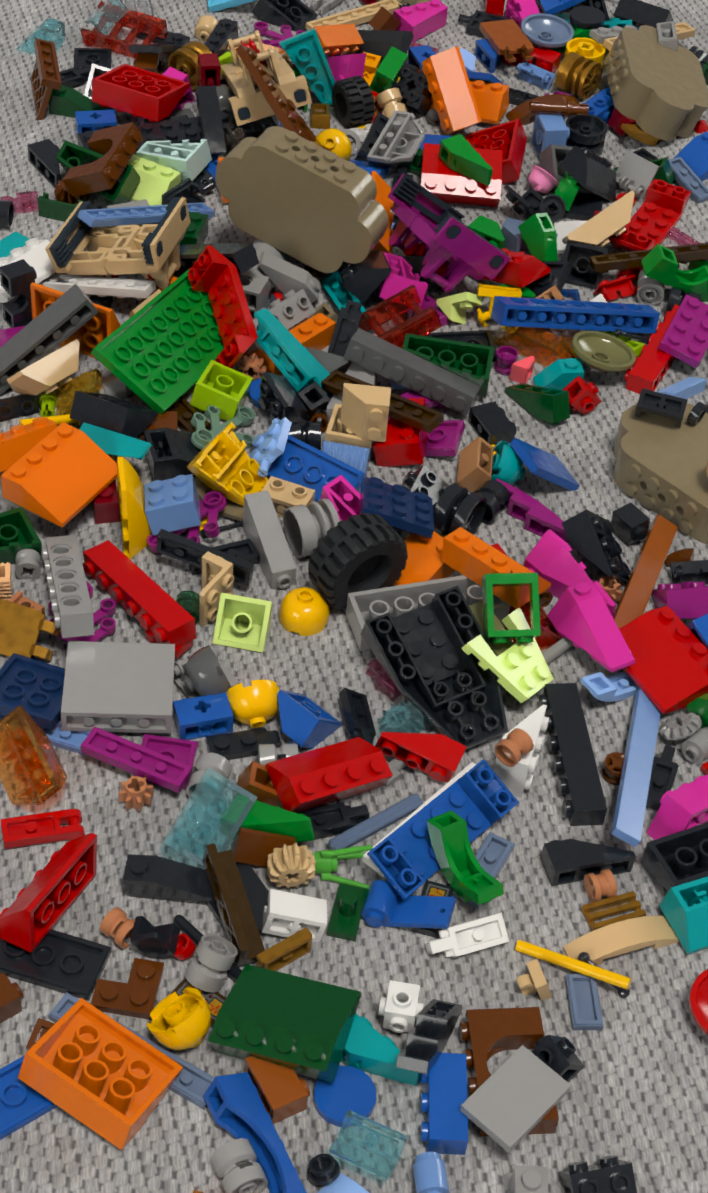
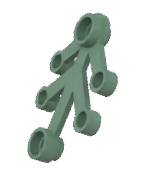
[191,405,255,450]

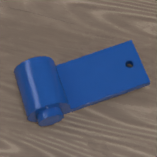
[361,880,456,929]

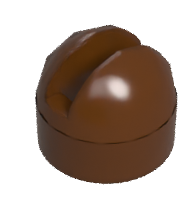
[310,413,328,433]

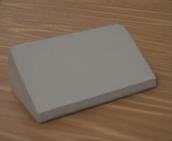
[656,21,678,51]

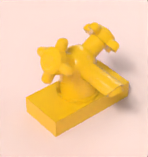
[477,284,522,329]

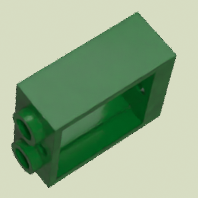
[370,46,408,94]
[482,573,541,644]

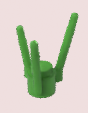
[314,845,372,891]

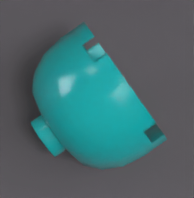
[488,440,526,485]

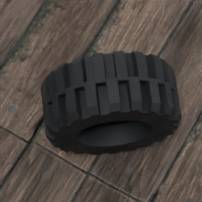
[308,513,408,610]

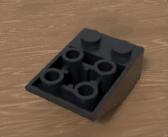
[144,427,201,481]
[562,509,631,584]

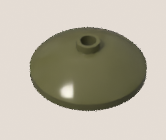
[571,331,636,372]

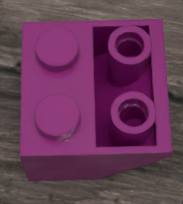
[651,581,708,619]

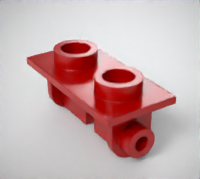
[593,275,637,302]

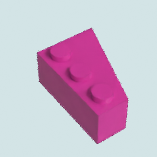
[378,252,428,308]
[646,774,708,840]

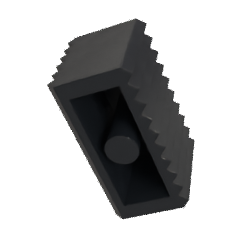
[468,401,516,445]

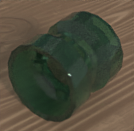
[176,590,200,625]

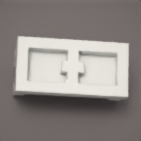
[262,889,327,942]

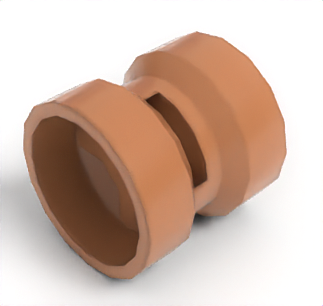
[494,728,534,767]
[100,907,135,949]

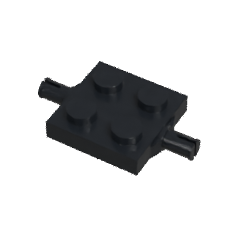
[458,10,510,37]

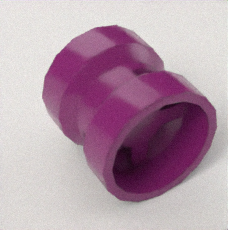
[494,346,518,376]

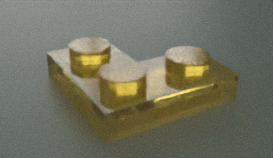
[56,368,102,416]

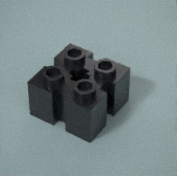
[391,62,432,116]

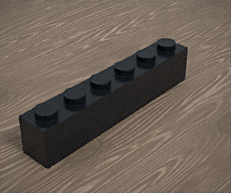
[173,243,259,275]
[539,683,607,826]

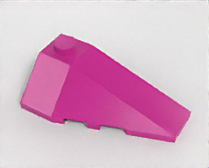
[547,579,635,672]

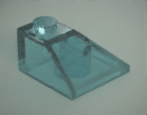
[16,18,65,55]

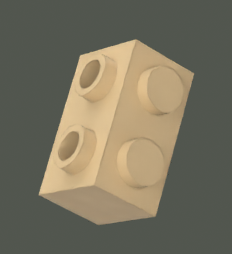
[261,476,315,517]

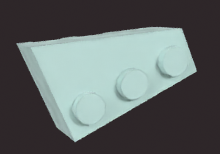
[136,139,212,181]

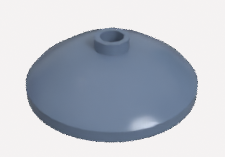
[521,13,574,49]

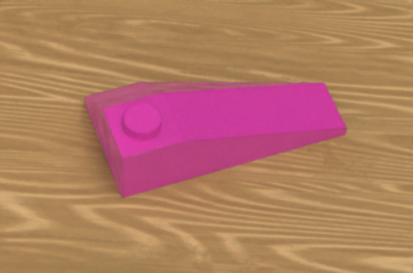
[524,529,616,617]

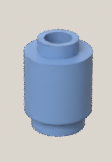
[413,1152,449,1193]

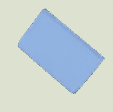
[657,377,707,399]

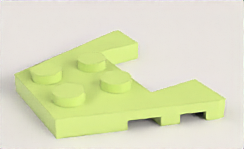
[462,607,554,703]

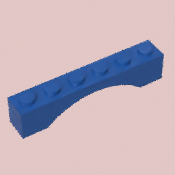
[203,1072,307,1193]

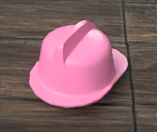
[528,164,559,194]

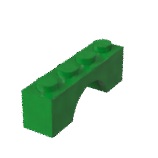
[642,244,708,302]

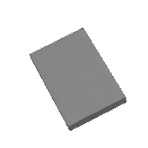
[460,1045,571,1153]

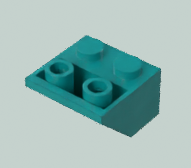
[659,876,708,955]

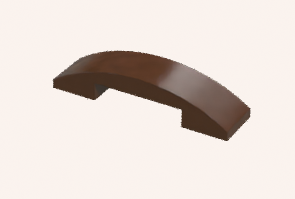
[506,94,580,125]

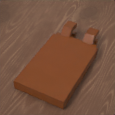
[479,19,534,63]

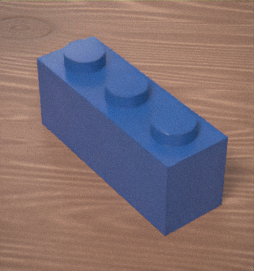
[420,1053,468,1155]

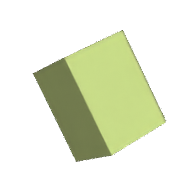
[212,592,272,653]

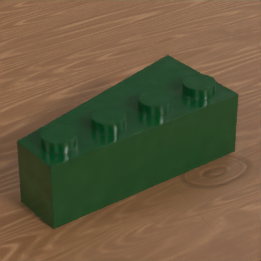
[56,140,141,205]
[403,333,494,398]
[0,507,42,564]

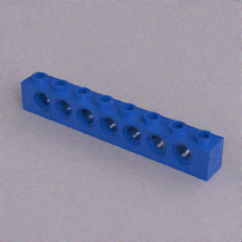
[491,296,660,334]

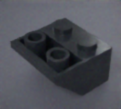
[259,372,308,425]

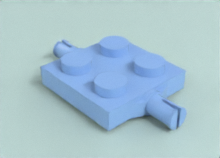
[249,417,292,477]

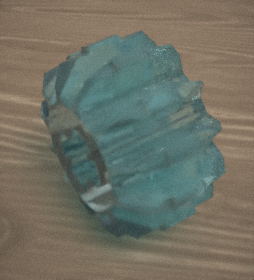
[378,700,425,734]

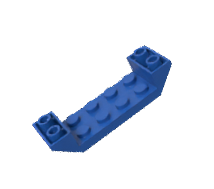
[367,759,519,900]

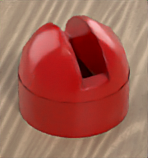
[173,933,196,961]

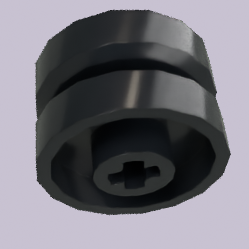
[566,114,607,155]
[433,483,487,536]

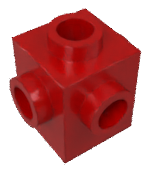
[562,376,602,415]

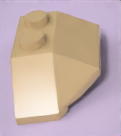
[562,190,635,247]
[6,339,79,396]

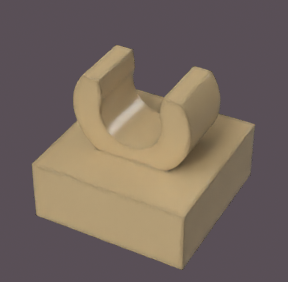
[516,959,553,1000]

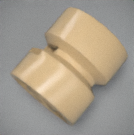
[376,88,407,119]

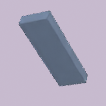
[669,157,708,204]
[452,832,515,909]

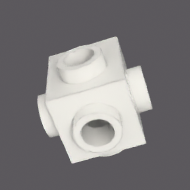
[378,980,424,1033]

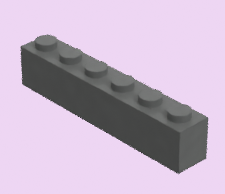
[0,284,99,395]
[344,328,481,416]

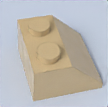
[340,383,391,442]

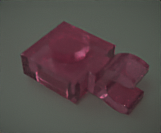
[1,191,38,213]
[366,658,402,701]

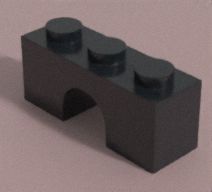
[0,259,37,328]

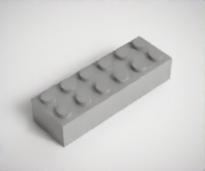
[346,575,509,651]

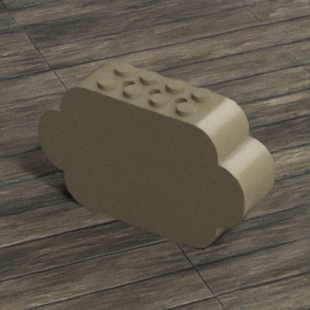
[604,25,708,141]
[215,126,388,273]
[613,403,708,544]

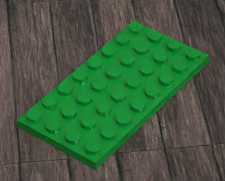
[91,269,224,414]

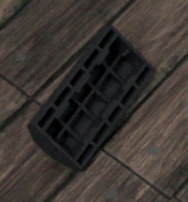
[335,30,414,63]

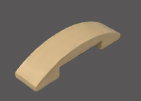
[563,916,680,966]

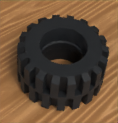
[332,76,375,129]

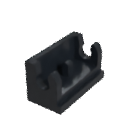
[162,178,205,205]
[635,388,688,428]

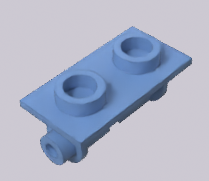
[517,61,556,90]

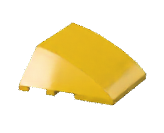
[187,422,268,506]
[117,457,151,559]

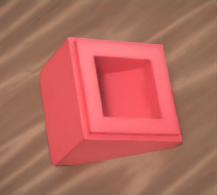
[509,356,535,384]

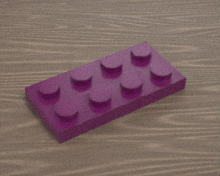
[658,294,708,368]

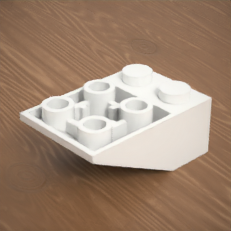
[494,704,549,799]

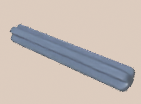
[327,794,423,850]

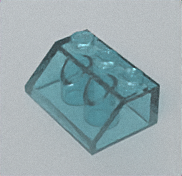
[161,768,258,868]

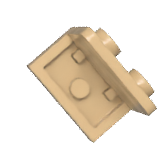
[199,551,234,627]

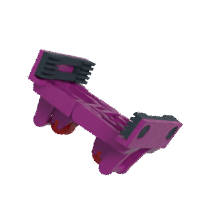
[388,173,510,293]

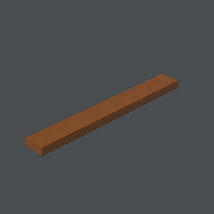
[613,514,678,628]

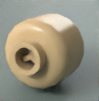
[194,15,218,42]

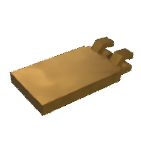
[0,599,61,661]

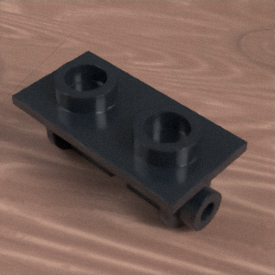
[0,394,40,422]
[670,560,708,584]

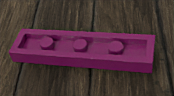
[81,727,192,793]

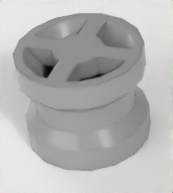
[15,549,41,579]

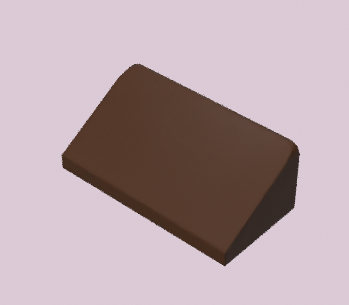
[231,828,295,867]

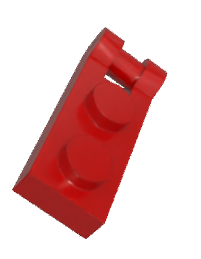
[1,809,85,849]

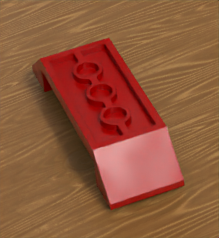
[609,179,691,252]
[188,245,258,369]

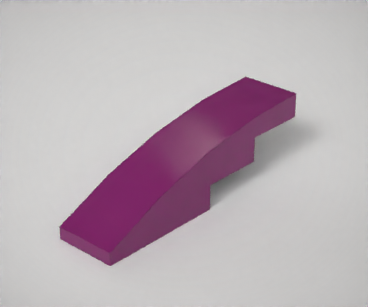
[495,478,569,545]

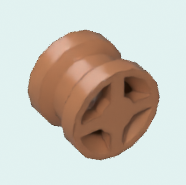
[584,869,617,902]

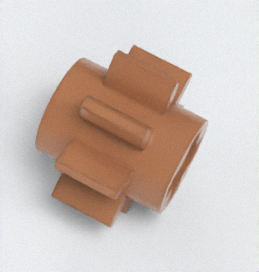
[238,353,267,380]
[598,577,622,602]
[119,776,154,811]

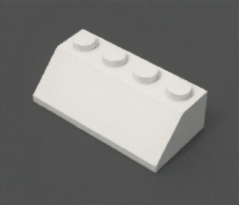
[0,238,56,303]

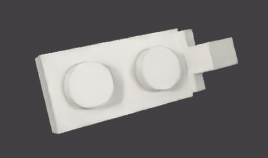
[425,913,509,957]

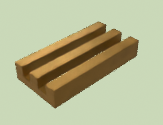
[581,891,646,931]
[256,927,312,971]

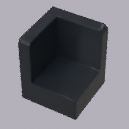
[130,916,180,959]

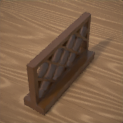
[30,38,62,120]

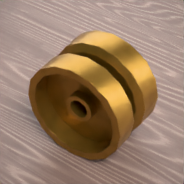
[167,41,212,90]

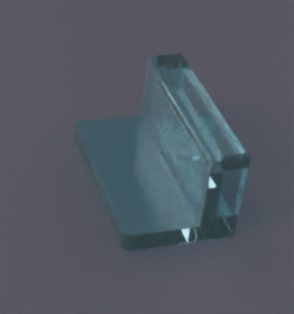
[85,0,129,35]
[329,1110,408,1180]

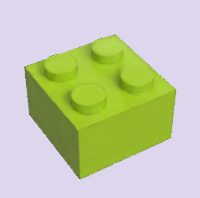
[190,360,253,421]

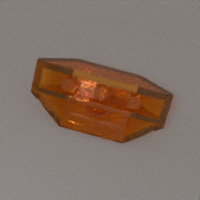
[493,326,577,367]
[0,705,67,805]

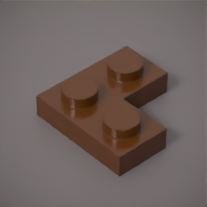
[91,958,164,1020]

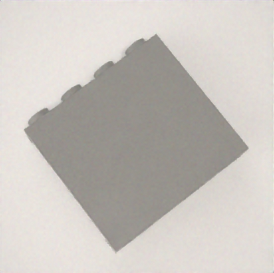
[61,641,175,733]

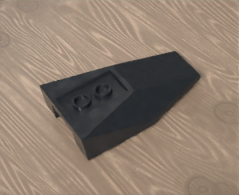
[361,585,508,750]

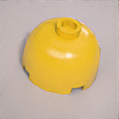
[316,128,352,161]
[278,587,330,636]
[226,680,279,728]
[147,987,211,1050]

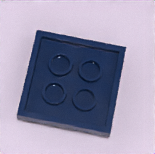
[360,476,434,539]
[0,653,65,730]

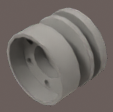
[283,498,340,558]

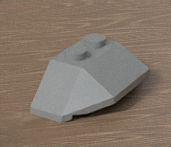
[367,110,425,167]

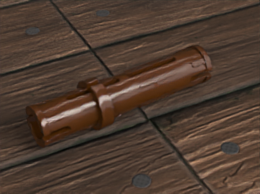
[529,100,589,117]

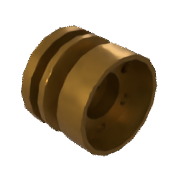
[555,52,602,100]

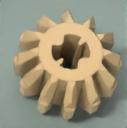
[267,843,316,889]

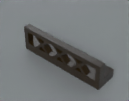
[202,843,265,966]

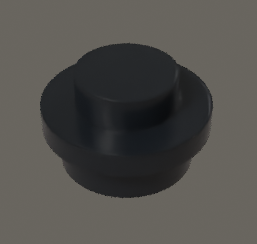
[307,1154,340,1185]

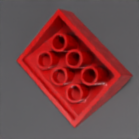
[92,64,190,122]
[465,119,527,184]
[420,143,503,207]
[619,606,708,714]

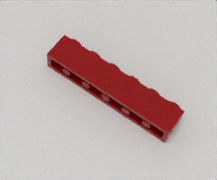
[624,304,680,394]
[83,540,196,649]

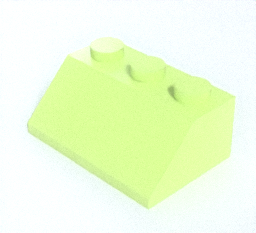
[128,154,181,206]

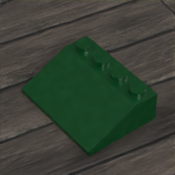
[208,964,362,1083]

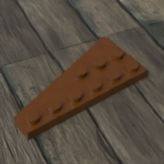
[235,45,324,148]

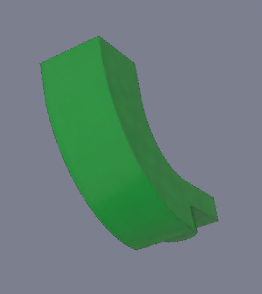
[427,810,504,905]

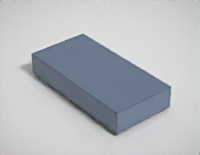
[565,974,604,1030]

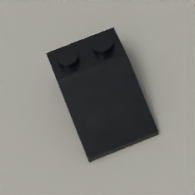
[252,0,318,32]

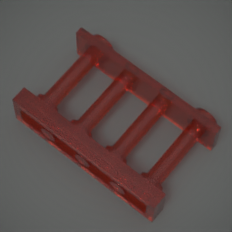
[80,1,168,60]
[360,285,442,349]

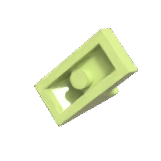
[436,292,482,324]

